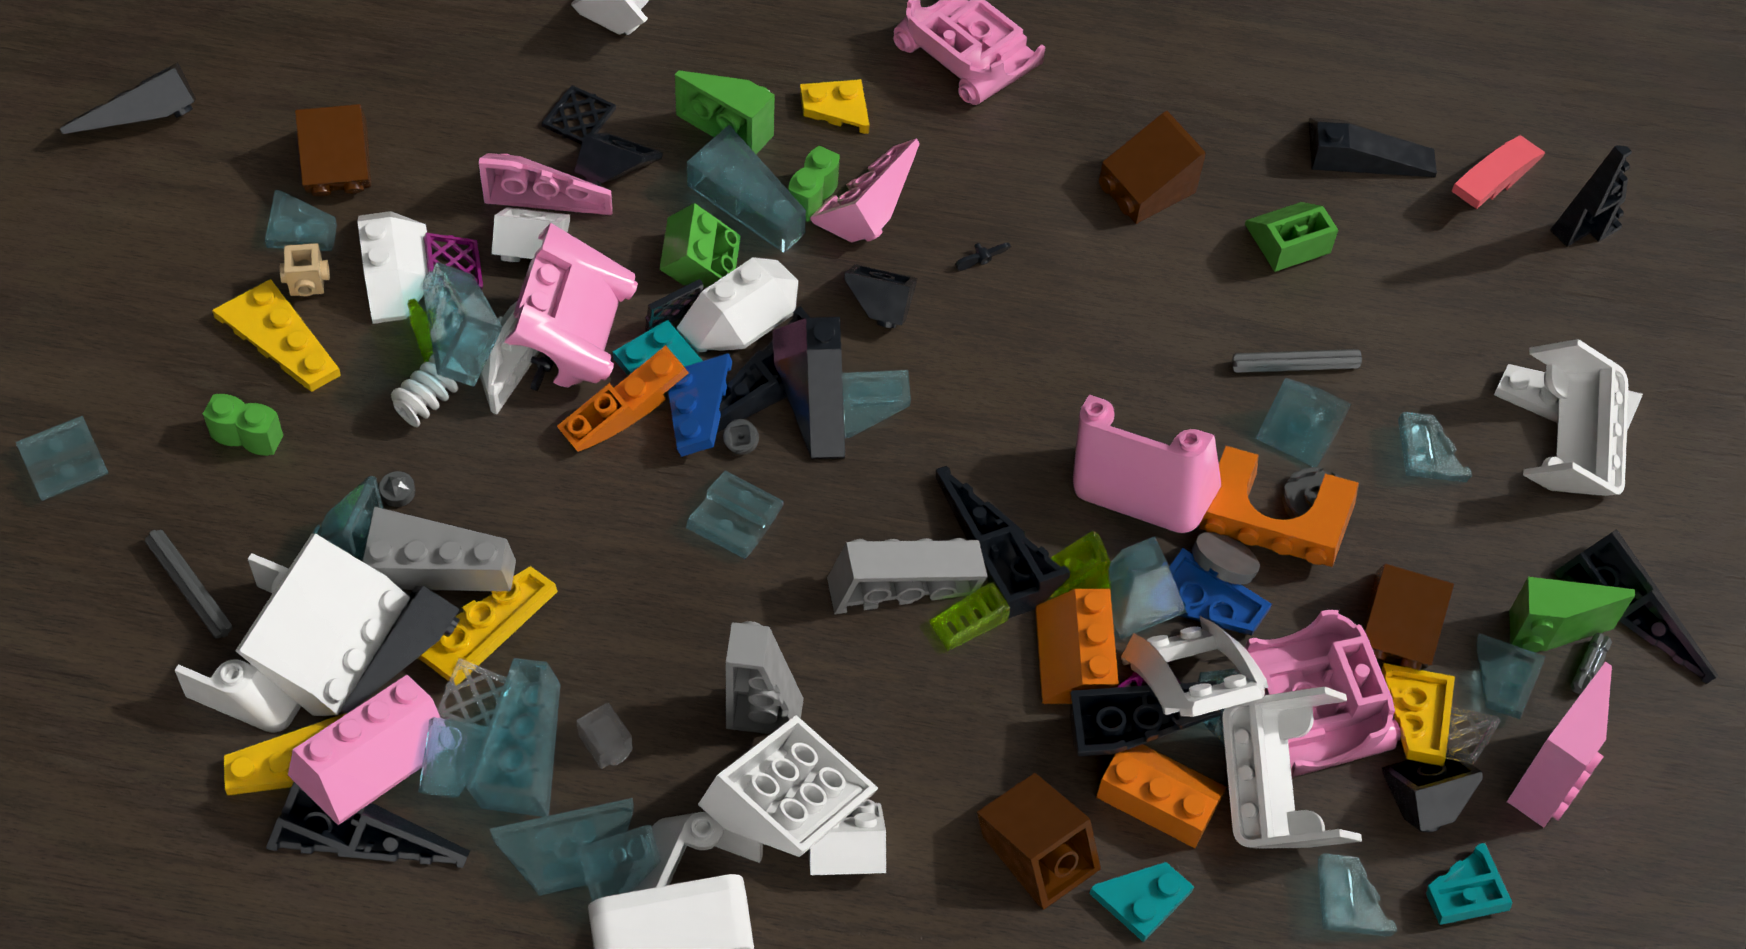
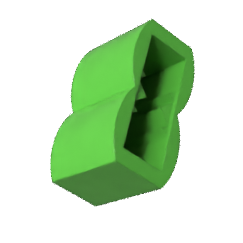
[788,146,840,222]
[203,394,284,456]

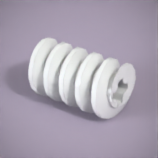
[391,353,465,427]

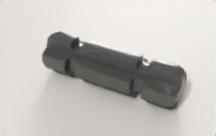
[1570,633,1612,695]

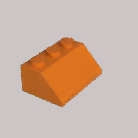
[1035,589,1119,704]
[1096,744,1227,848]

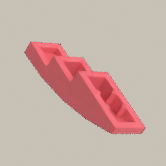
[1452,135,1545,209]

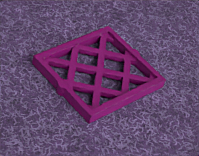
[424,233,483,291]

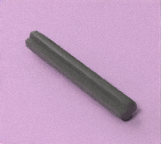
[1232,349,1362,373]
[145,529,233,639]

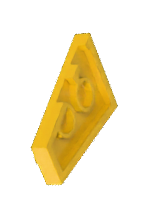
[1381,663,1455,766]

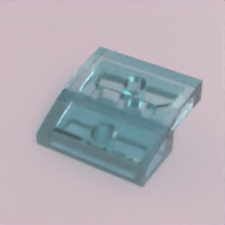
[16,416,109,501]
[686,471,784,559]

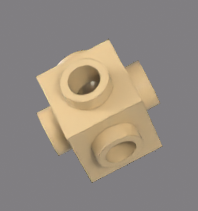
[280,243,330,296]

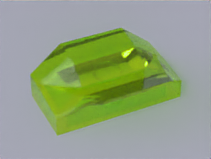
[1050,531,1111,598]

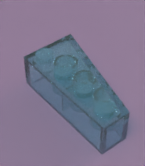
[687,125,806,253]
[423,262,502,387]
[466,658,560,818]

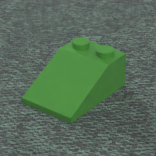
[675,70,775,159]
[1509,577,1635,652]

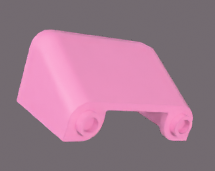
[1073,395,1221,533]

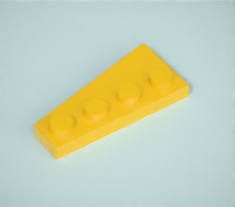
[212,279,341,392]
[418,566,558,686]
[224,711,351,795]

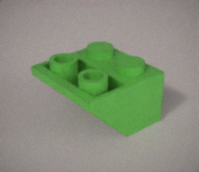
[1245,202,1338,272]
[660,203,741,288]

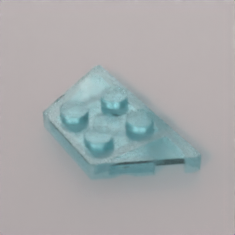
[490,798,634,896]

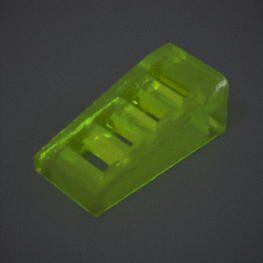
[407,298,453,362]
[930,582,1010,651]

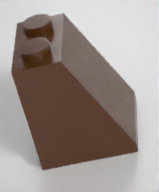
[295,104,371,197]
[1099,111,1206,224]
[1363,564,1454,671]
[977,773,1101,910]

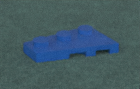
[668,353,733,457]
[1144,548,1272,636]

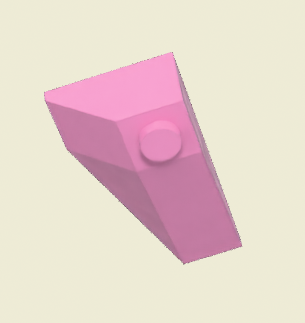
[810,138,920,243]
[479,153,613,215]

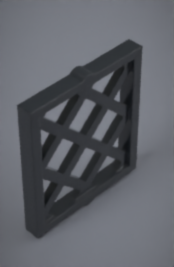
[542,85,616,145]
[645,279,703,332]

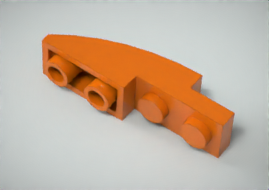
[557,345,689,452]

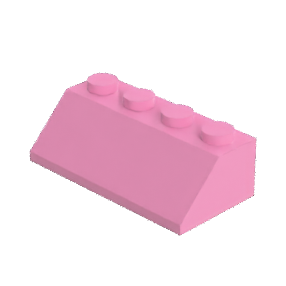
[288,675,452,825]

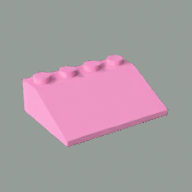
[1507,662,1612,828]

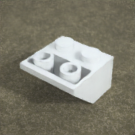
[808,800,886,875]

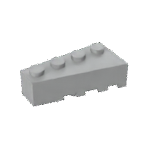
[363,507,516,591]
[827,538,987,614]
[726,621,804,734]

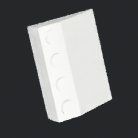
[235,534,410,716]
[698,715,878,857]

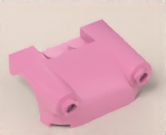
[893,0,1045,105]
[504,223,638,388]
[1245,610,1401,778]

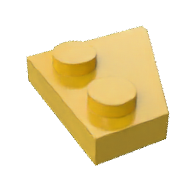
[800,79,870,134]

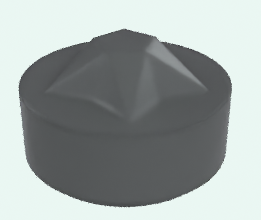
[723,419,759,455]
[379,471,416,507]

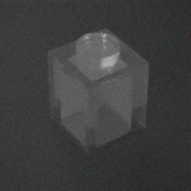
[577,702,633,769]

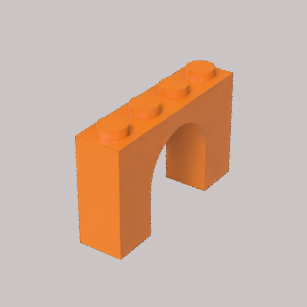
[1199,446,1359,567]

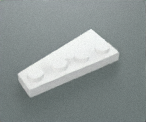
[1494,364,1643,430]

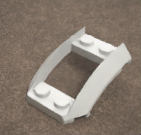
[1121,616,1268,717]

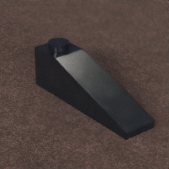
[60,62,196,134]
[1308,118,1437,177]
[341,586,460,714]
[1070,681,1221,756]

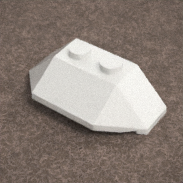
[357,211,431,324]
[677,257,798,353]
[475,302,540,414]

